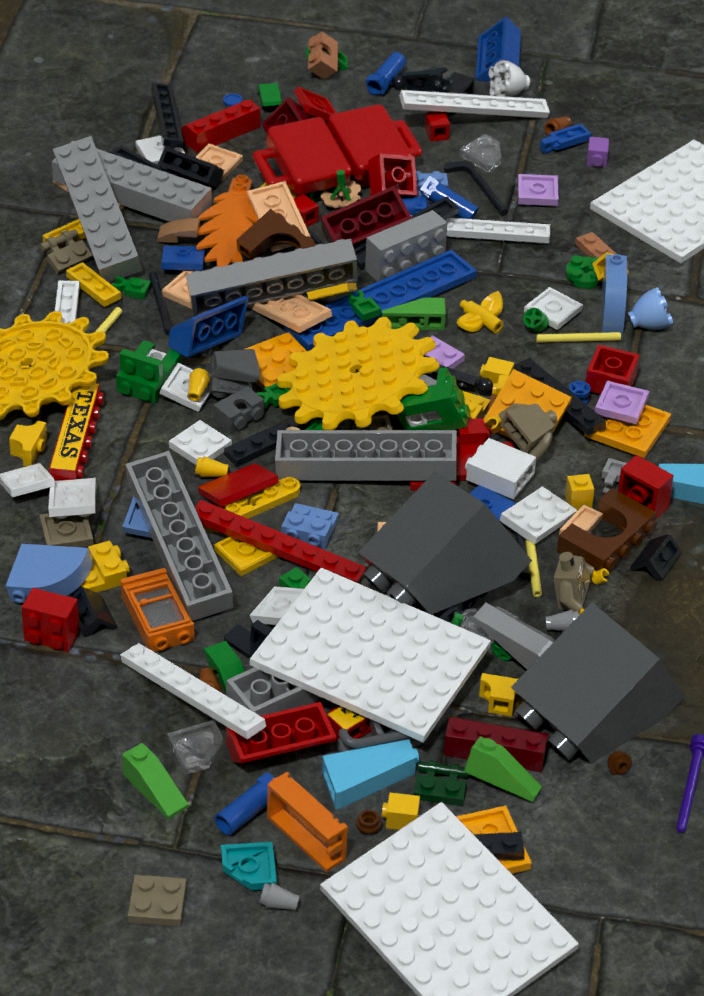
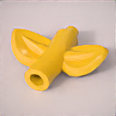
[457,291,504,334]

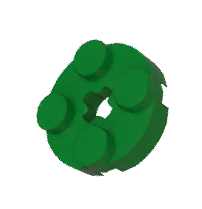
[565,255,603,289]

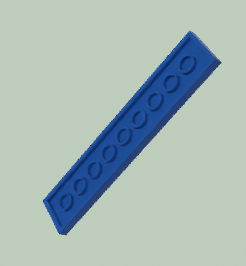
[284,249,477,351]

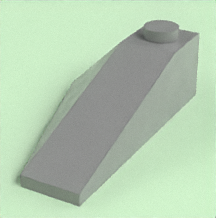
[471,603,555,670]

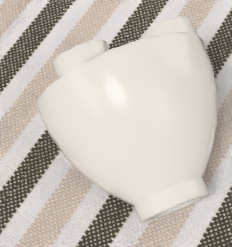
[489,60,530,97]

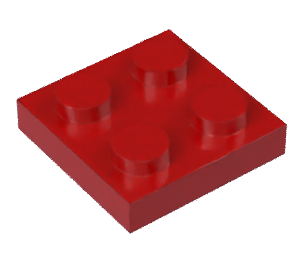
[294,86,337,123]

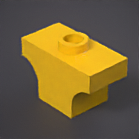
[9,421,47,467]
[479,673,522,716]

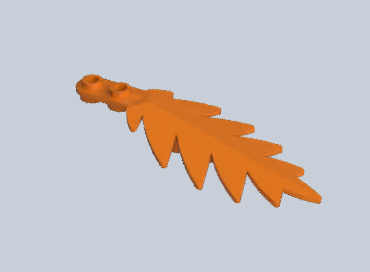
[196,175,258,267]

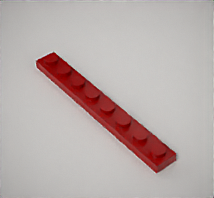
[195,500,367,584]

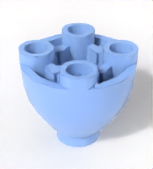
[628,287,674,330]

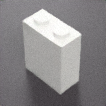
[465,438,536,499]

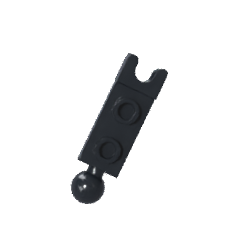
[392,67,453,92]
[423,355,493,395]

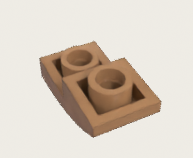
[157,218,200,243]

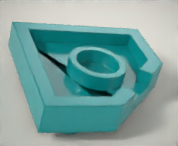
[221,842,277,890]

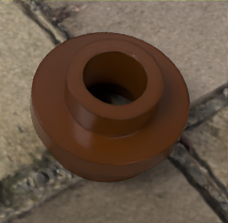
[607,751,632,775]
[356,809,381,834]

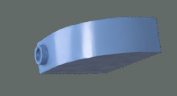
[601,254,627,334]
[5,544,93,603]

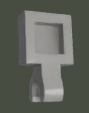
[601,458,627,493]

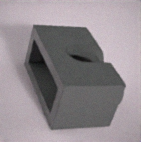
[213,386,264,435]

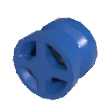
[569,381,591,405]

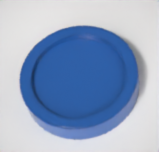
[223,94,243,107]

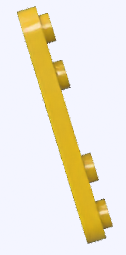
[203,477,300,533]

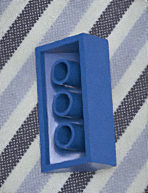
[475,16,521,82]
[168,296,249,358]

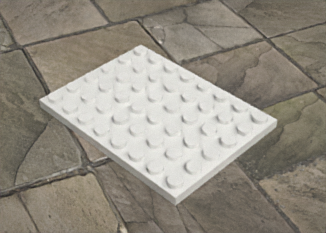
[590,140,704,263]
[250,568,491,743]
[320,802,579,996]

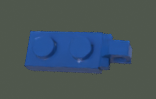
[539,124,592,153]

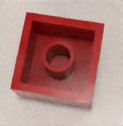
[368,154,418,198]
[586,344,640,394]
[618,455,674,519]
[21,588,79,652]

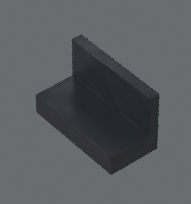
[630,534,682,580]
[72,586,117,637]

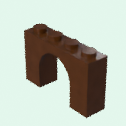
[236,209,316,295]
[557,488,657,571]

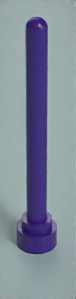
[676,734,704,833]

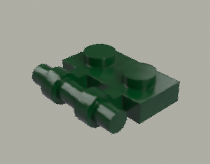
[413,760,468,806]

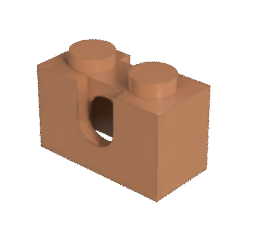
[308,31,338,79]

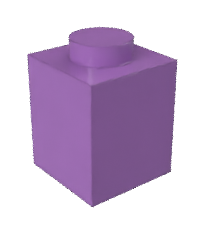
[587,137,609,168]

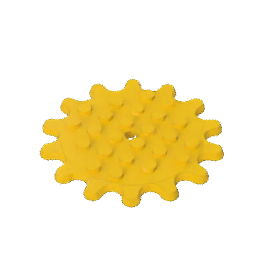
[0,311,109,420]
[277,317,440,430]

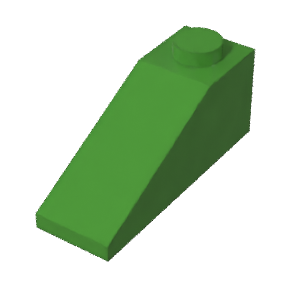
[382,298,446,330]
[464,736,542,802]
[122,743,188,819]

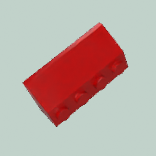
[181,99,261,153]
[226,702,337,763]

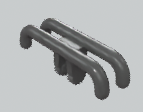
[336,719,430,752]

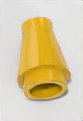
[187,368,210,402]
[195,456,228,478]

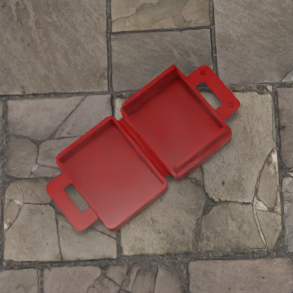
[252,104,423,195]

